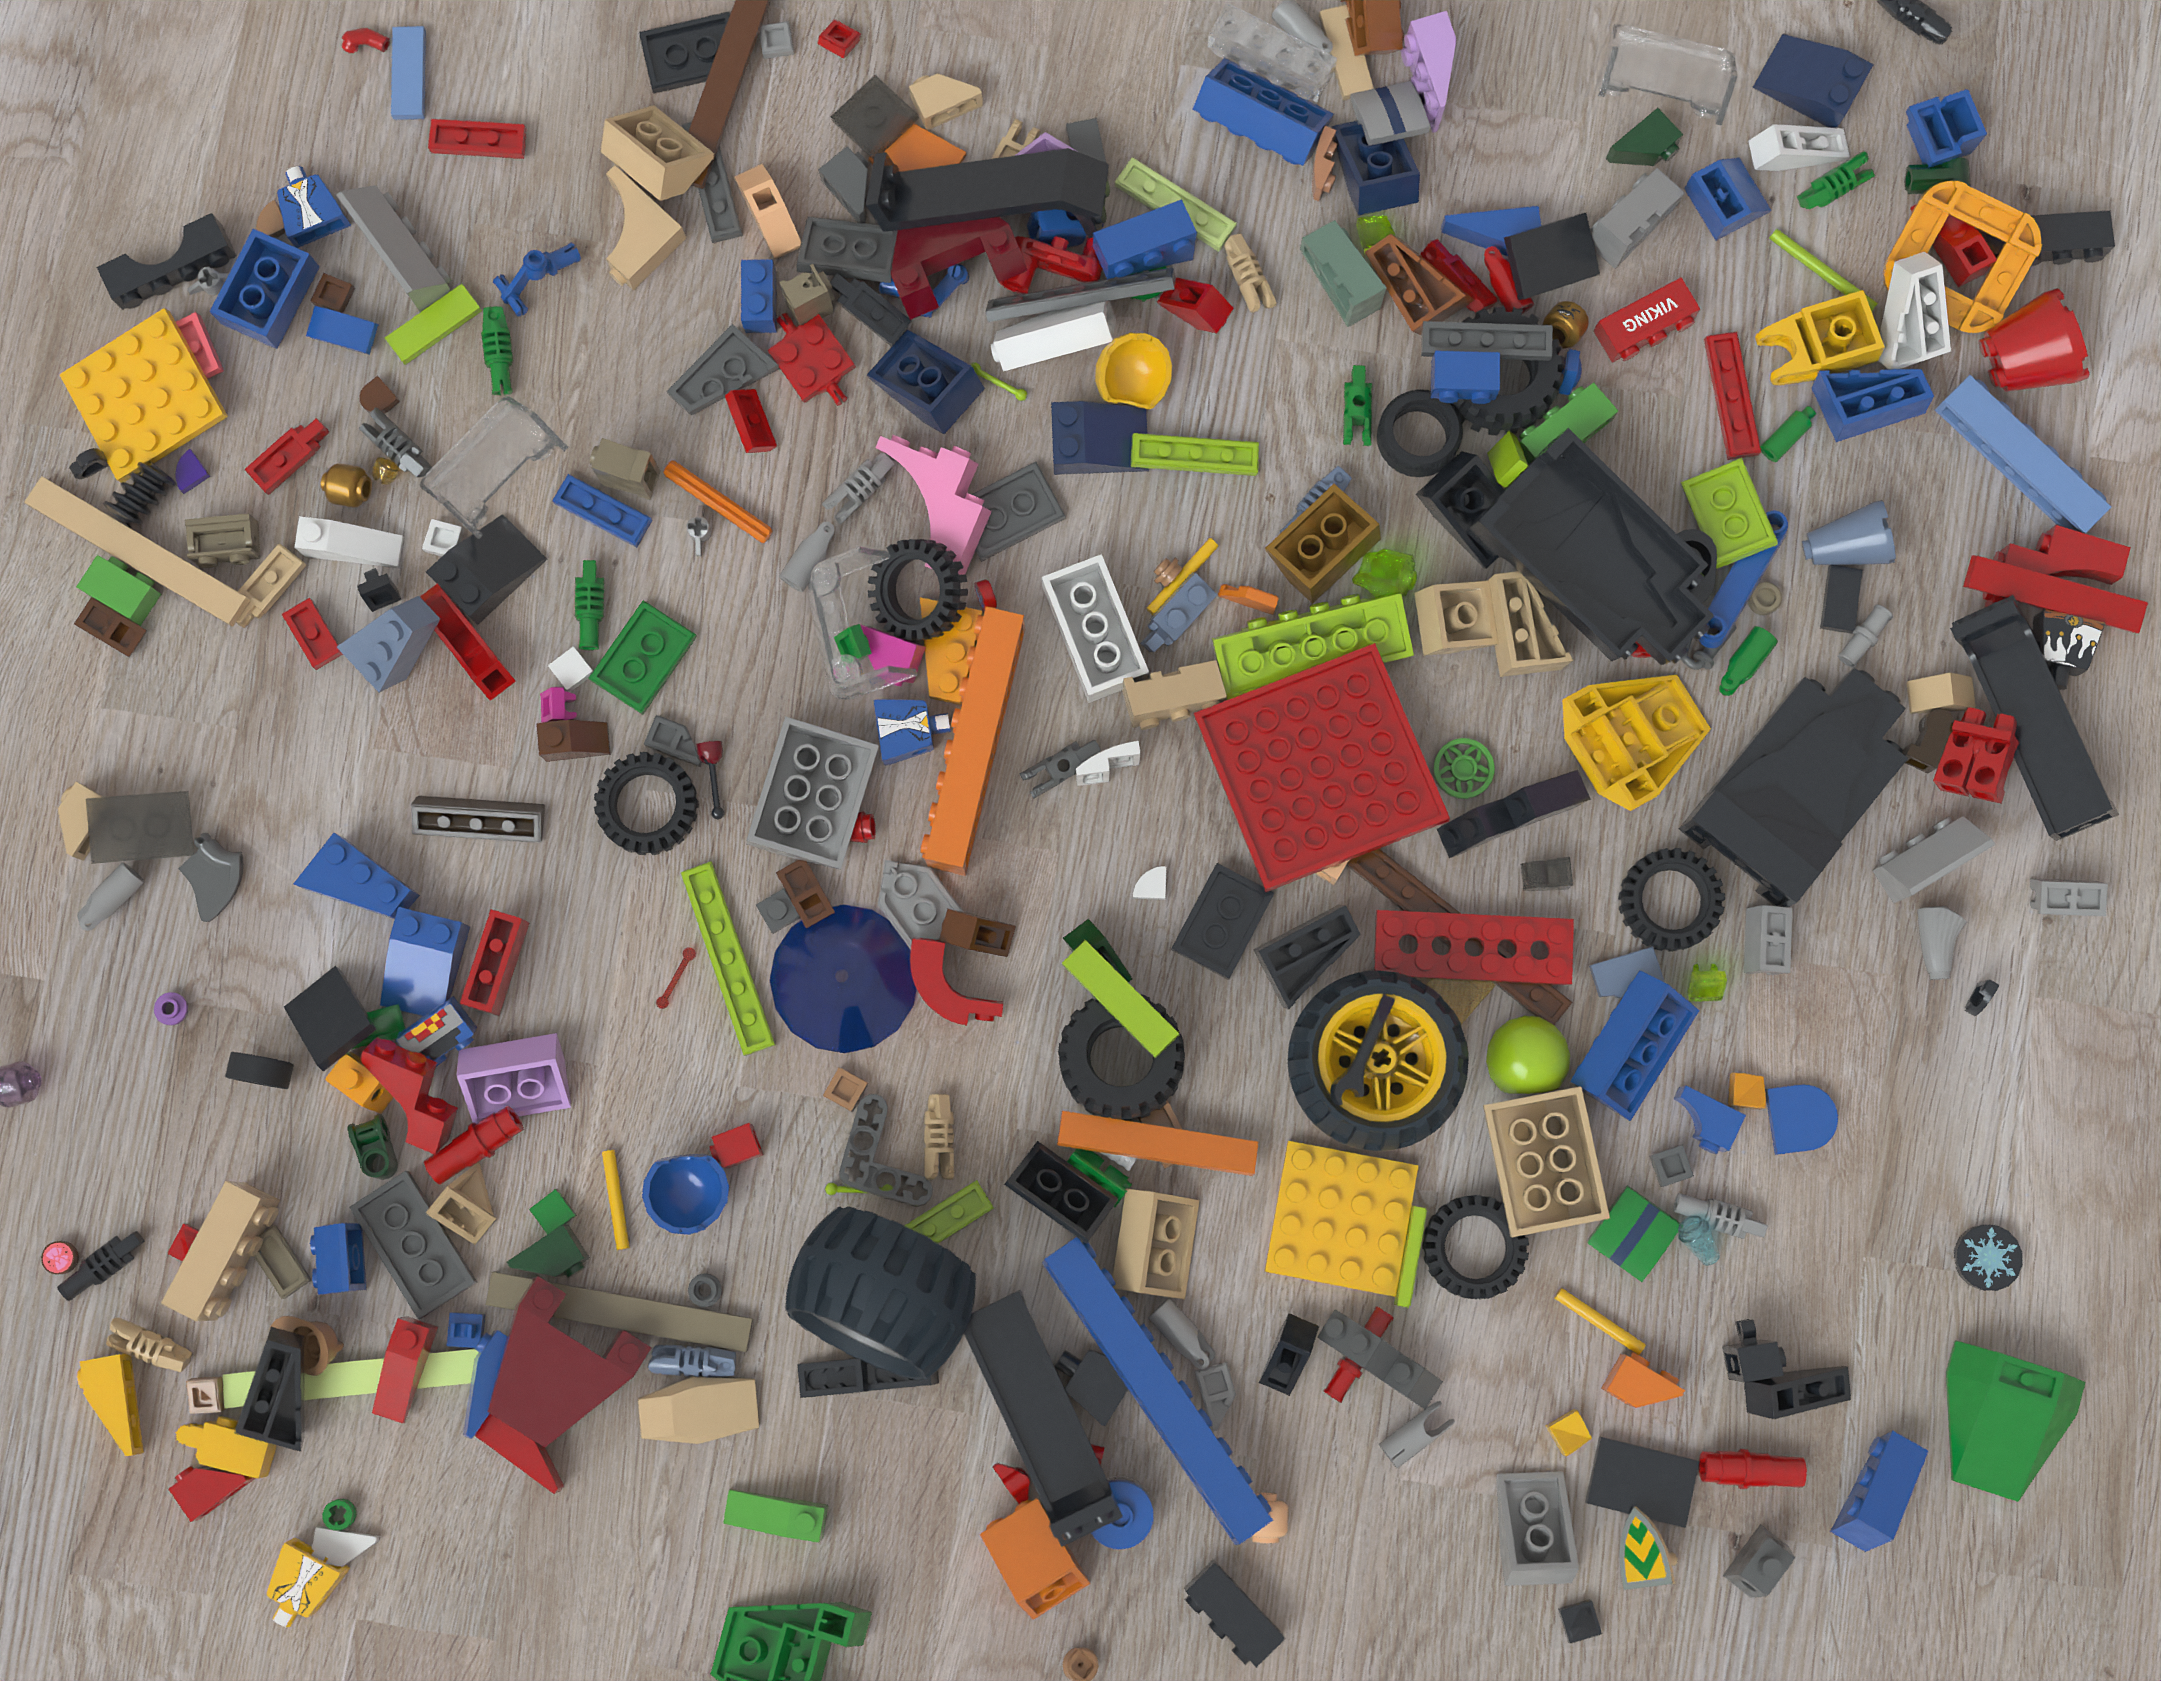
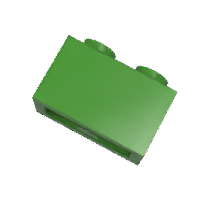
[76,555,161,626]

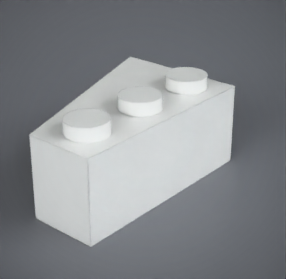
[1878,252,1951,370]

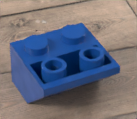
[1684,158,1771,241]

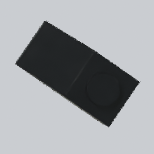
[1259,1313,1319,1396]

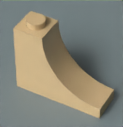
[606,165,686,291]

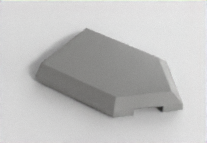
[878,860,963,950]

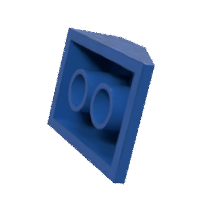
[380,907,470,1016]

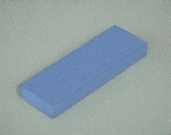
[391,26,426,120]

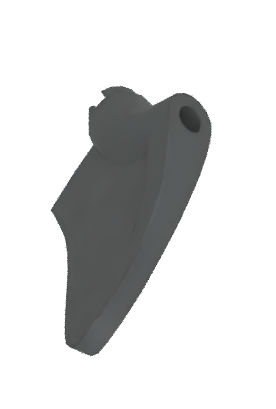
[178,833,244,922]

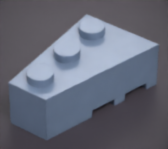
[337,596,440,692]

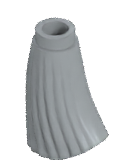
[1917,906,1967,980]

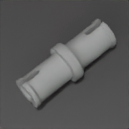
[1838,605,1893,668]

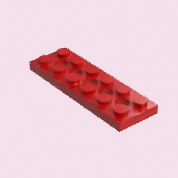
[1374,910,1574,985]

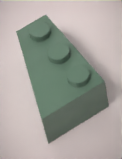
[1300,220,1386,328]

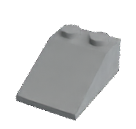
[1496,1471,1579,1586]

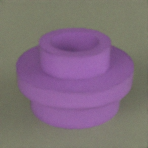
[154,992,188,1025]

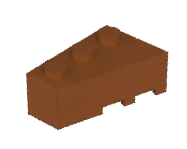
[1340,0,1404,56]
[1365,234,1475,335]

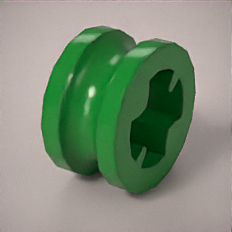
[322,1498,357,1531]

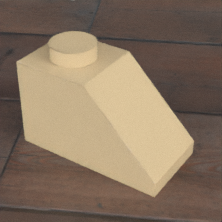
[909,73,983,131]
[58,782,119,861]

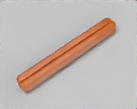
[663,460,773,543]

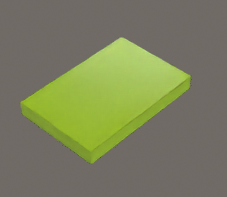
[1681,458,1778,569]

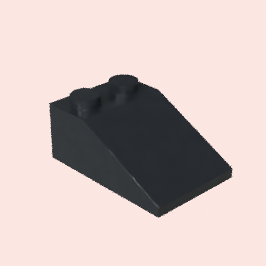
[1416,451,1504,569]
[426,514,547,625]

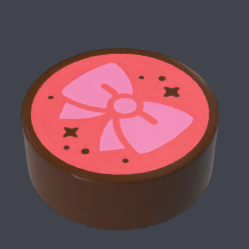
[41,1241,79,1275]

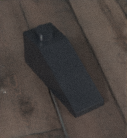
[1744,1366,1851,1419]

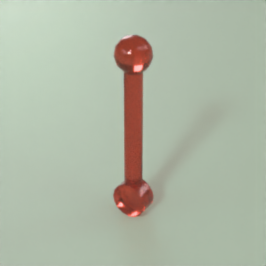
[656,947,696,1009]

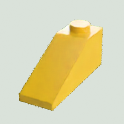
[77,1354,144,1457]

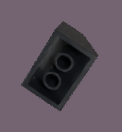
[1004,1141,1119,1244]

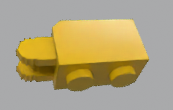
[175,1416,277,1479]

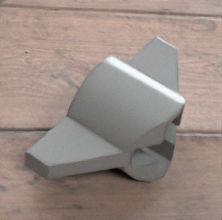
[188,267,229,295]
[686,505,712,557]

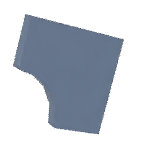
[1589,947,1665,999]

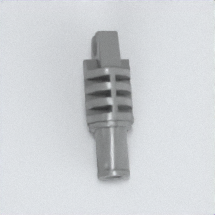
[1673,1193,1768,1239]

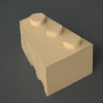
[1488,571,1573,677]
[1122,660,1227,730]

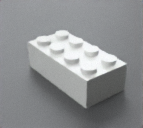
[1041,554,1149,703]

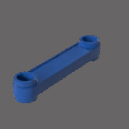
[1699,510,1788,648]

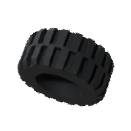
[1452,306,1565,436]
[1058,994,1185,1121]

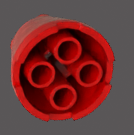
[1978,288,2090,392]

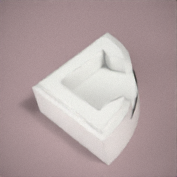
[1133,866,1166,900]

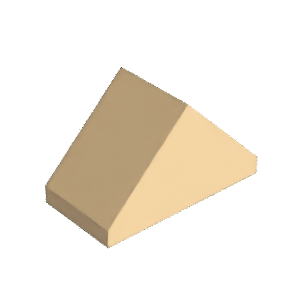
[1906,672,1976,714]

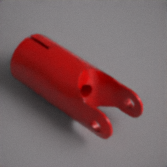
[1484,246,1535,315]

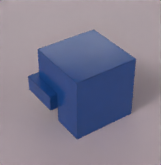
[1905,89,1987,168]

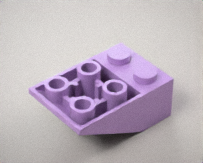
[1401,11,1457,133]

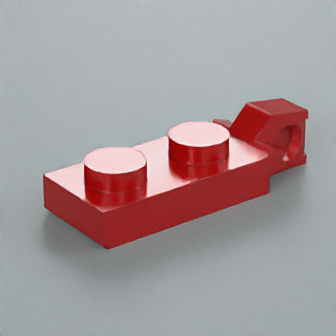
[1420,239,1497,314]
[245,418,329,495]

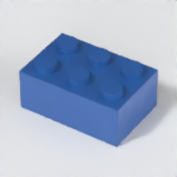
[209,229,320,349]

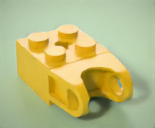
[1755,290,1885,386]

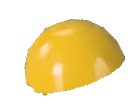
[1095,332,1172,409]

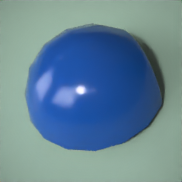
[642,1154,729,1235]

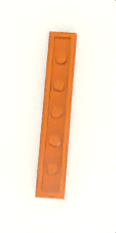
[1057,1111,1258,1176]

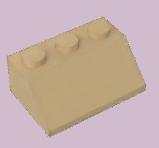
[601,105,714,201]
[1113,1189,1199,1299]

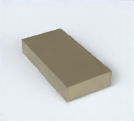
[254,1225,312,1299]

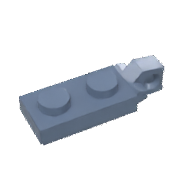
[1140,573,1217,653]

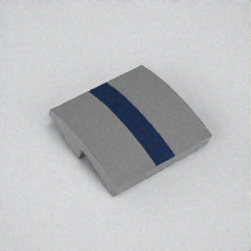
[1350,81,1430,146]

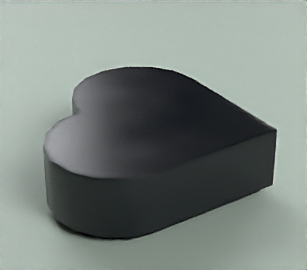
[69,448,109,479]

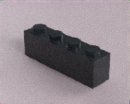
[1976,210,2115,266]

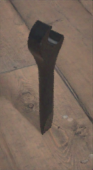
[1330,994,1395,1105]

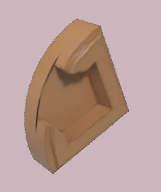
[256,200,286,238]

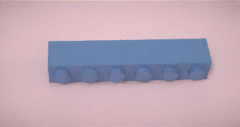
[1935,375,2111,534]

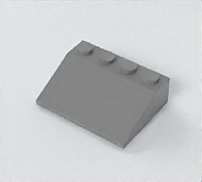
[746,716,879,870]

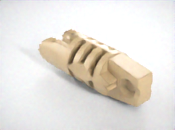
[1224,233,1277,313]
[924,1094,954,1180]
[106,1318,192,1372]

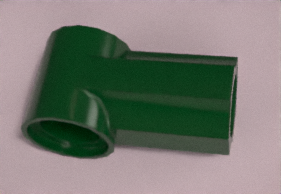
[1904,158,1971,194]

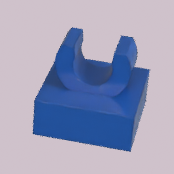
[447,1312,485,1348]

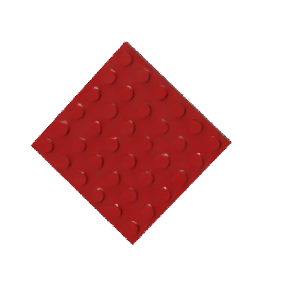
[1194,643,1450,892]

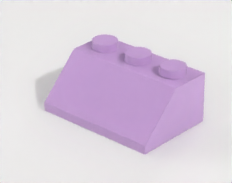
[457,1033,571,1124]

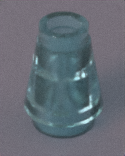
[1678,1215,1720,1266]

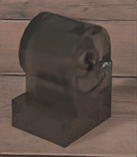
[1521,857,1573,891]

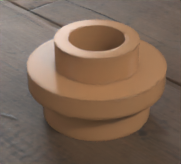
[1153,557,1183,587]

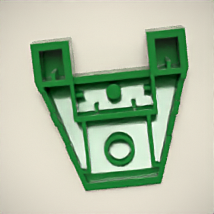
[710,1602,872,1681]

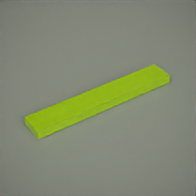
[680,862,776,1056]

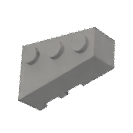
[1590,168,1685,269]

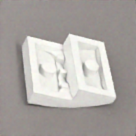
[1076,741,1140,786]

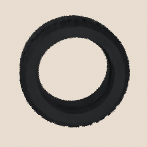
[1377,389,1463,478]

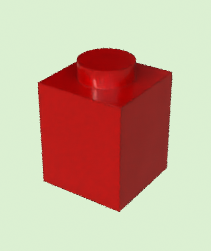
[709,1123,764,1169]

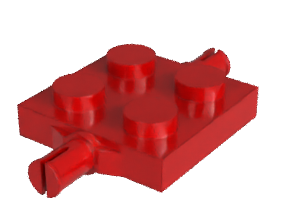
[767,313,856,406]

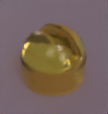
[372,457,400,485]

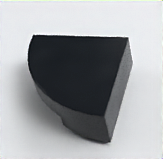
[1965,979,2000,1016]

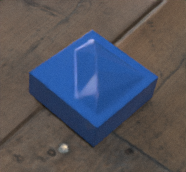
[1558,349,1582,395]

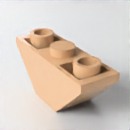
[734,164,801,260]

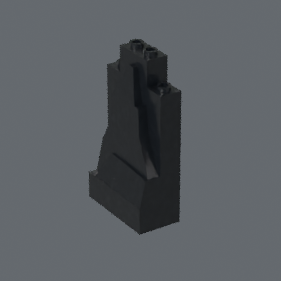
[1465,428,1714,665]
[1679,668,1908,907]

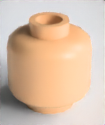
[1252,1493,1288,1543]

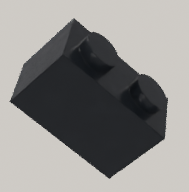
[1722,1319,1786,1382]

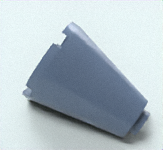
[1802,500,1896,565]

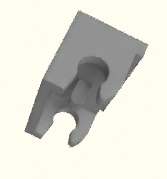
[2030,878,2108,916]
[1744,905,1792,975]

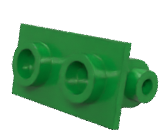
[1067,1148,1132,1208]

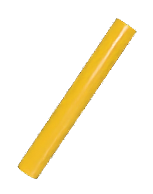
[1146,538,1219,615]
[602,1150,630,1250]
[1554,1287,1646,1355]

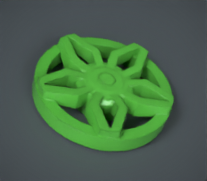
[1433,738,1495,799]

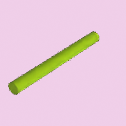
[1769,228,1878,312]

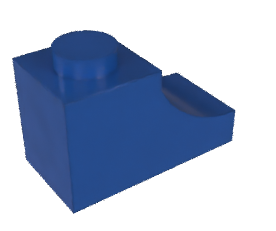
[1674,1085,1746,1155]

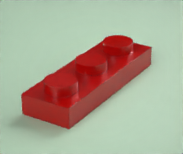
[428,119,527,159]

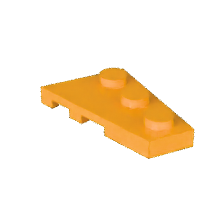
[920,597,983,705]

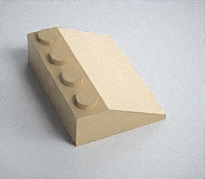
[1483,1087,1610,1237]

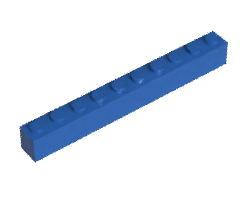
[1042,1237,1273,1545]

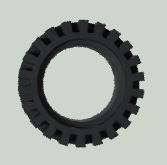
[868,539,968,640]
[594,752,699,855]
[1618,848,1725,952]
[1422,1195,1529,1299]

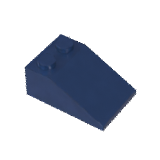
[1752,34,1874,128]
[1332,121,1420,216]
[867,329,985,434]
[1051,401,1149,475]

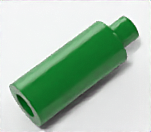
[1760,406,1816,462]

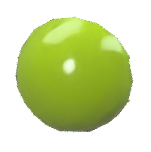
[1486,1015,1570,1094]

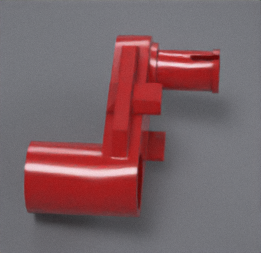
[999,236,1103,294]

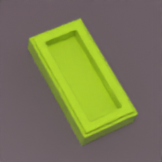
[1487,431,1528,488]

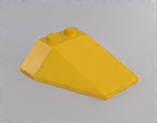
[1562,675,1711,811]

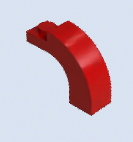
[910,937,1003,1026]

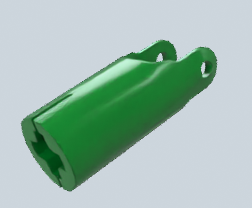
[1719,626,1778,696]

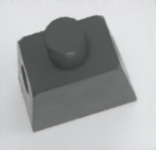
[1723,1524,1795,1598]

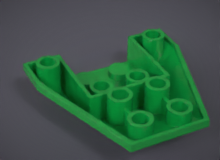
[1946,1340,2086,1502]

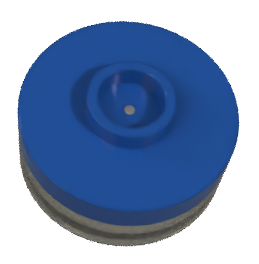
[1091,1476,1154,1549]

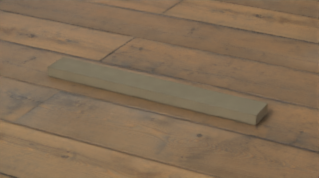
[485,1272,754,1352]

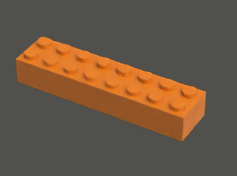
[920,607,1025,876]

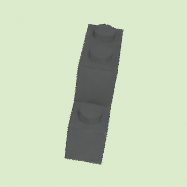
[1317,1309,1443,1410]

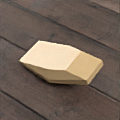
[638,1376,759,1444]

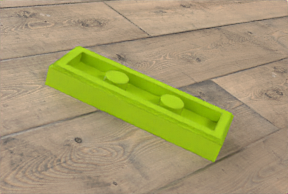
[385,283,482,365]
[1394,1206,1427,1308]

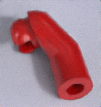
[341,28,390,53]

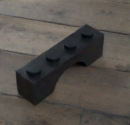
[97,213,237,310]

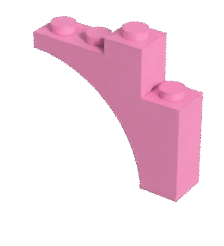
[876,435,992,575]

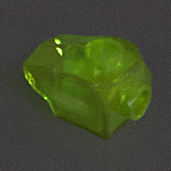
[1352,548,1417,598]

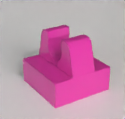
[540,687,577,723]

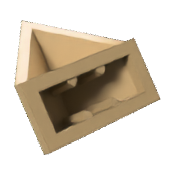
[426,1162,496,1245]

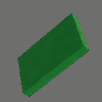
[588,600,697,715]

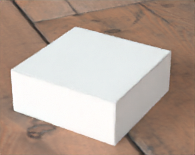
[422,519,465,556]
[548,646,593,692]

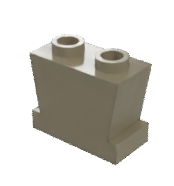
[590,438,660,500]

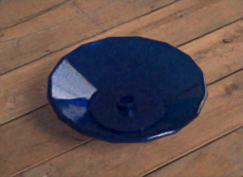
[769,904,917,1054]

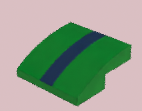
[1587,1185,1682,1282]

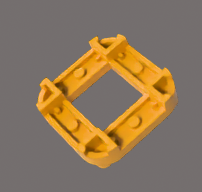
[1883,181,2042,333]

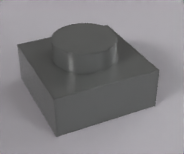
[756,888,800,934]
[1649,1145,1694,1187]

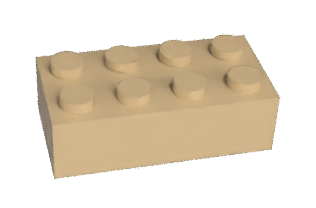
[161,1181,280,1322]

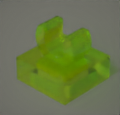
[1687,964,1727,1002]

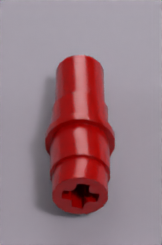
[424,1106,524,1185]
[1699,1448,1807,1490]

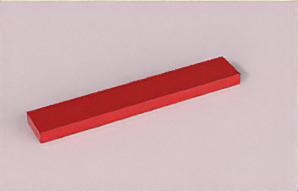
[1963,555,2148,634]

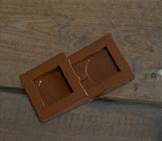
[74,597,147,658]
[776,860,835,928]

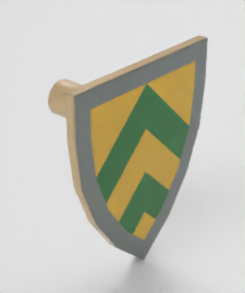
[1619,1507,1677,1590]

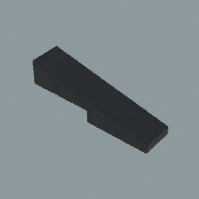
[797,1358,939,1398]

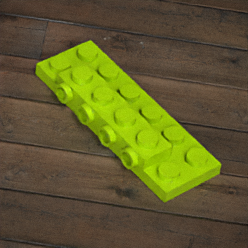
[1212,592,1414,700]

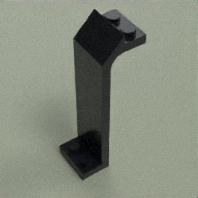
[866,148,1110,238]
[1950,595,2119,841]
[964,1290,1123,1547]

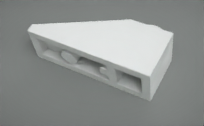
[1748,124,1850,171]
[294,516,404,568]

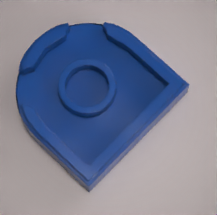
[1765,1085,1838,1155]

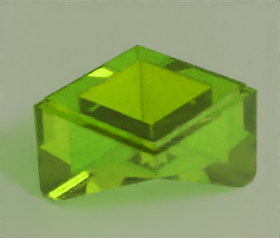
[1356,216,1396,254]

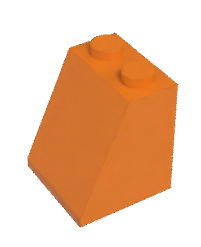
[980,1498,1091,1620]

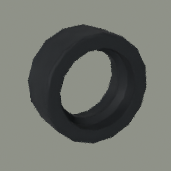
[225,1052,294,1089]

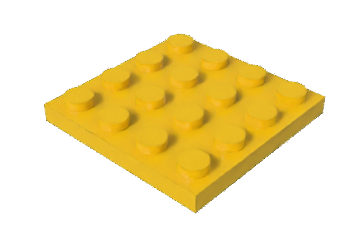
[59,308,228,482]
[1264,1141,1418,1297]

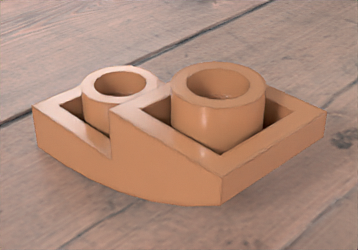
[1312,126,1338,201]

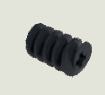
[103,460,176,528]

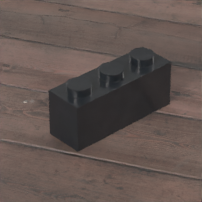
[1184,1559,1286,1668]

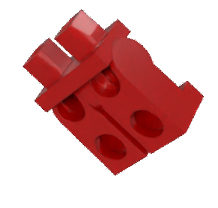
[1933,707,2019,804]

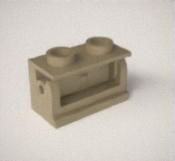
[779,264,835,326]
[185,513,260,568]

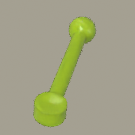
[970,362,1027,401]
[825,1182,893,1196]

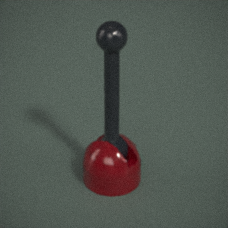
[696,741,724,820]

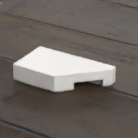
[312,1526,380,1567]

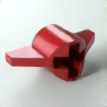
[992,1463,1030,1504]

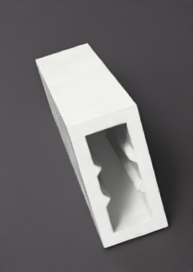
[991,301,1116,371]

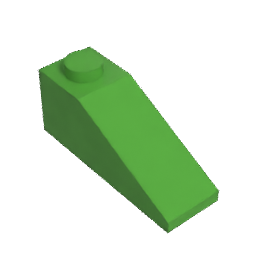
[723,1489,828,1543]

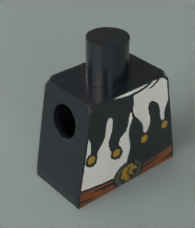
[2033,609,2105,690]

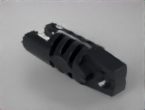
[1877,0,1952,45]

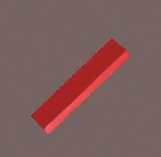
[1704,331,1761,460]

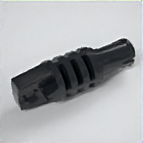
[57,1231,145,1301]

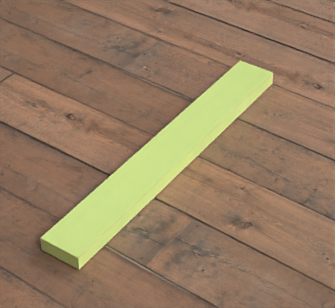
[223,1349,479,1408]

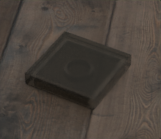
[831,75,919,160]

